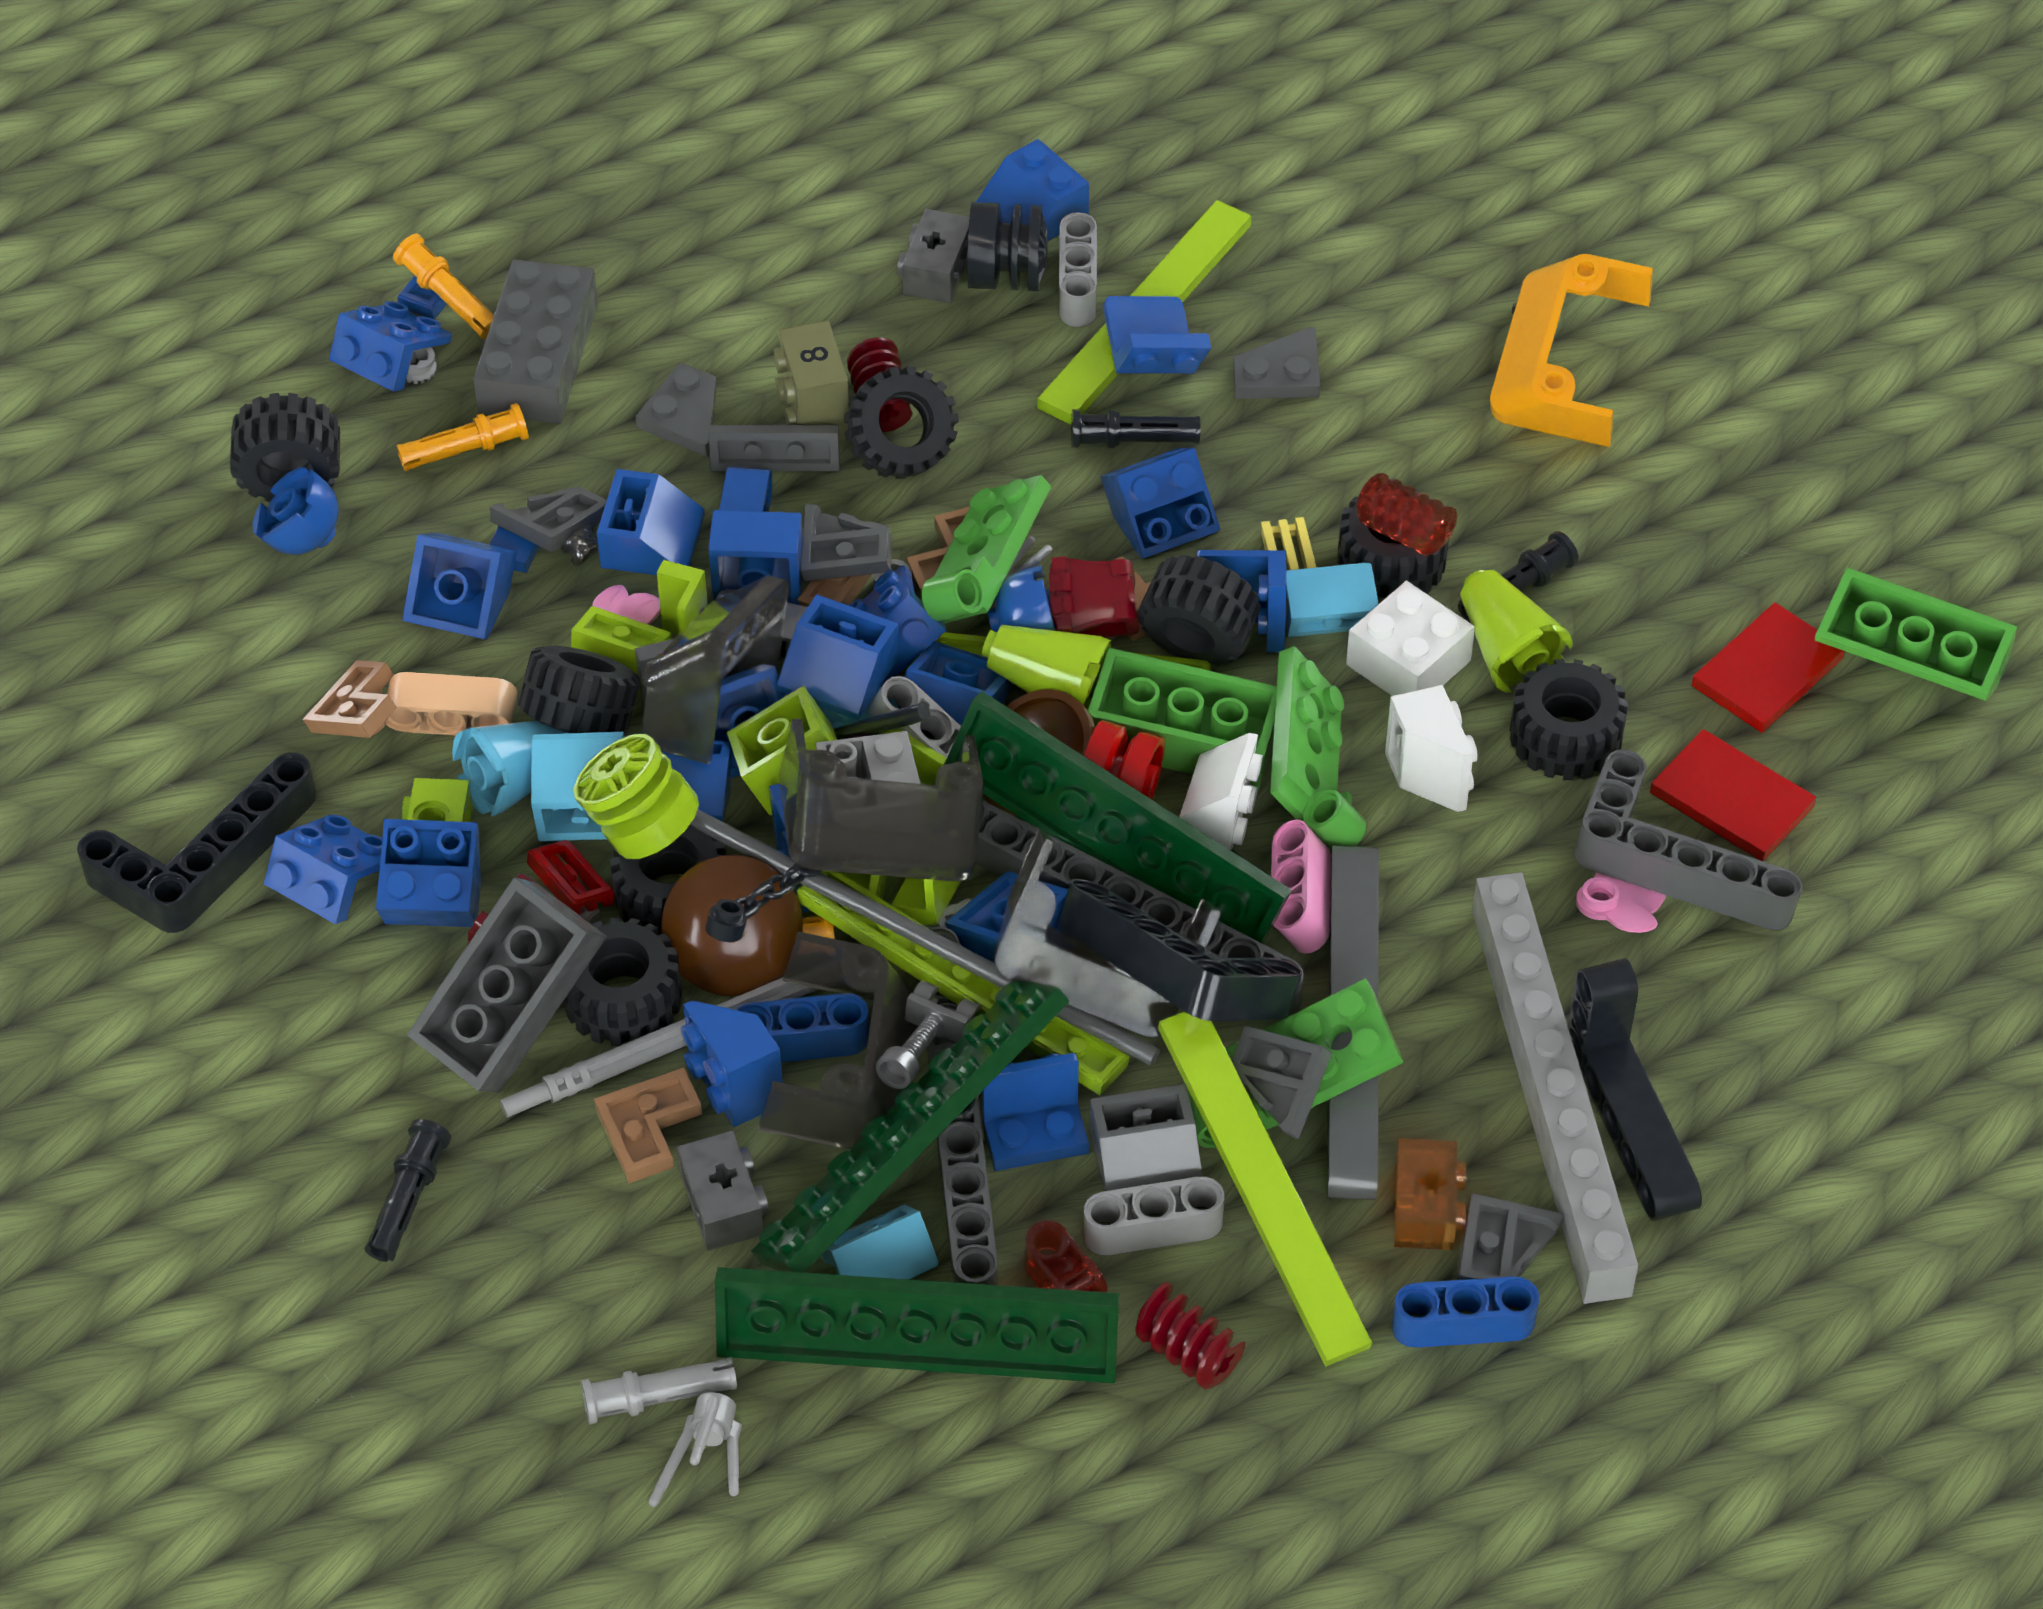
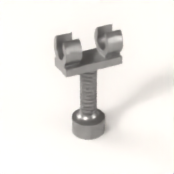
[876,980,982,1089]

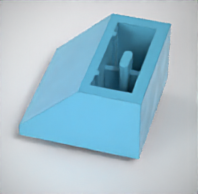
[531,732,625,841]

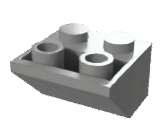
[816,731,925,843]

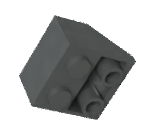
[1090,1084,1202,1191]

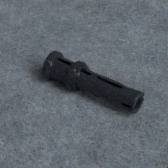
[1071,409,1201,448]
[1458,531,1579,623]
[364,1119,452,1262]

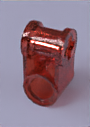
[1025,1220,1108,1293]

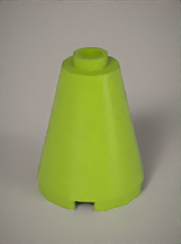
[1460,570,1573,693]
[982,624,1111,710]

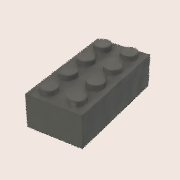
[473,259,598,424]
[407,877,607,1093]

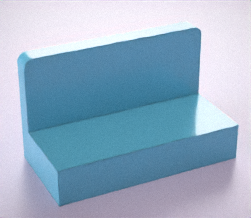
[1285,563,1378,637]
[822,1204,939,1279]

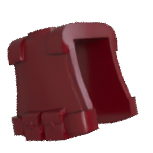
[1049,556,1139,638]

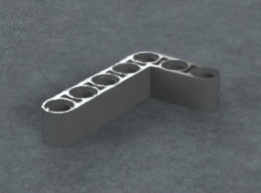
[1574,749,1803,930]

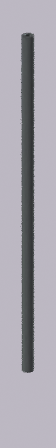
[689,809,1160,1066]

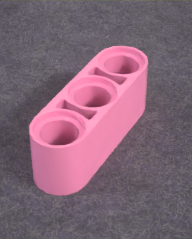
[1271,819,1331,954]

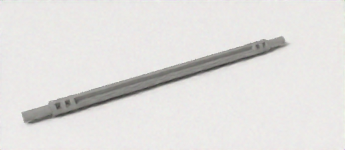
[500,898,971,1118]

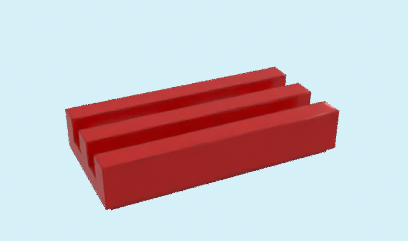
[527,840,614,915]

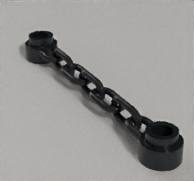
[705,826,876,942]

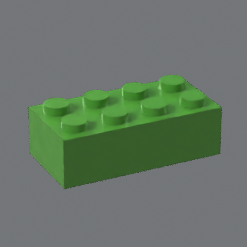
[1088,648,1277,790]

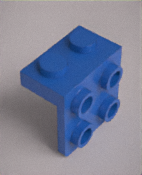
[1103,296,1211,374]
[329,301,452,392]
[848,565,946,687]
[264,815,382,925]

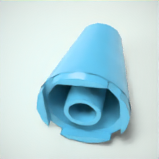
[452,721,567,816]

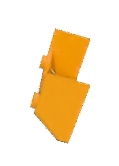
[1490,254,1653,447]

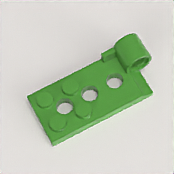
[921,475,1051,623]
[1270,646,1366,850]
[1187,978,1404,1148]

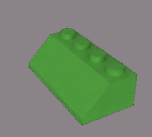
[1815,568,2017,701]

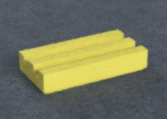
[1261,517,1317,596]

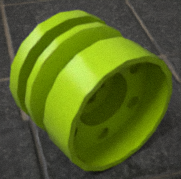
[573,734,699,859]

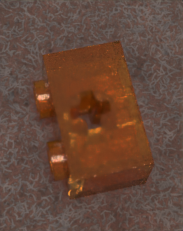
[1394,1138,1466,1250]

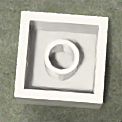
[1346,581,1475,696]

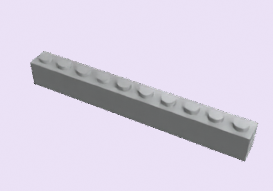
[1472,872,1638,1304]

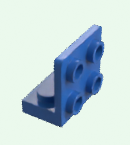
[1197,550,1287,652]
[982,1053,1089,1171]

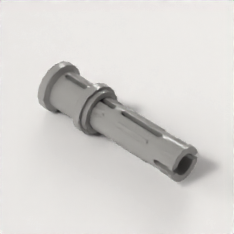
[581,1357,737,1425]

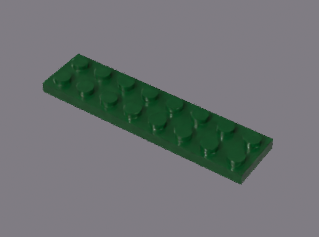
[943,691,1292,944]
[751,980,1070,1273]
[715,1267,1120,1383]

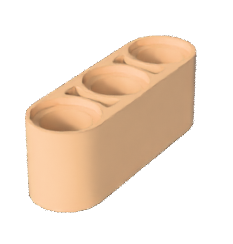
[385,672,518,736]

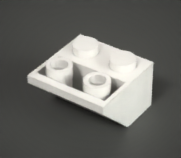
[1385,685,1477,812]
[1179,733,1263,850]

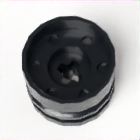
[967,202,1048,291]

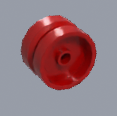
[1084,720,1165,800]

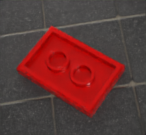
[1691,602,1845,733]
[1650,729,1816,862]

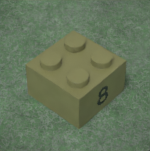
[773,320,849,441]

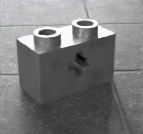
[897,208,970,304]
[677,1131,769,1251]

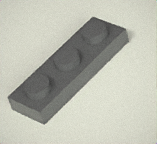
[709,425,840,471]

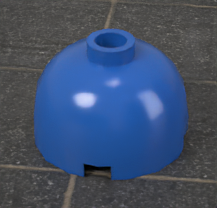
[252,467,339,555]
[988,565,1056,632]

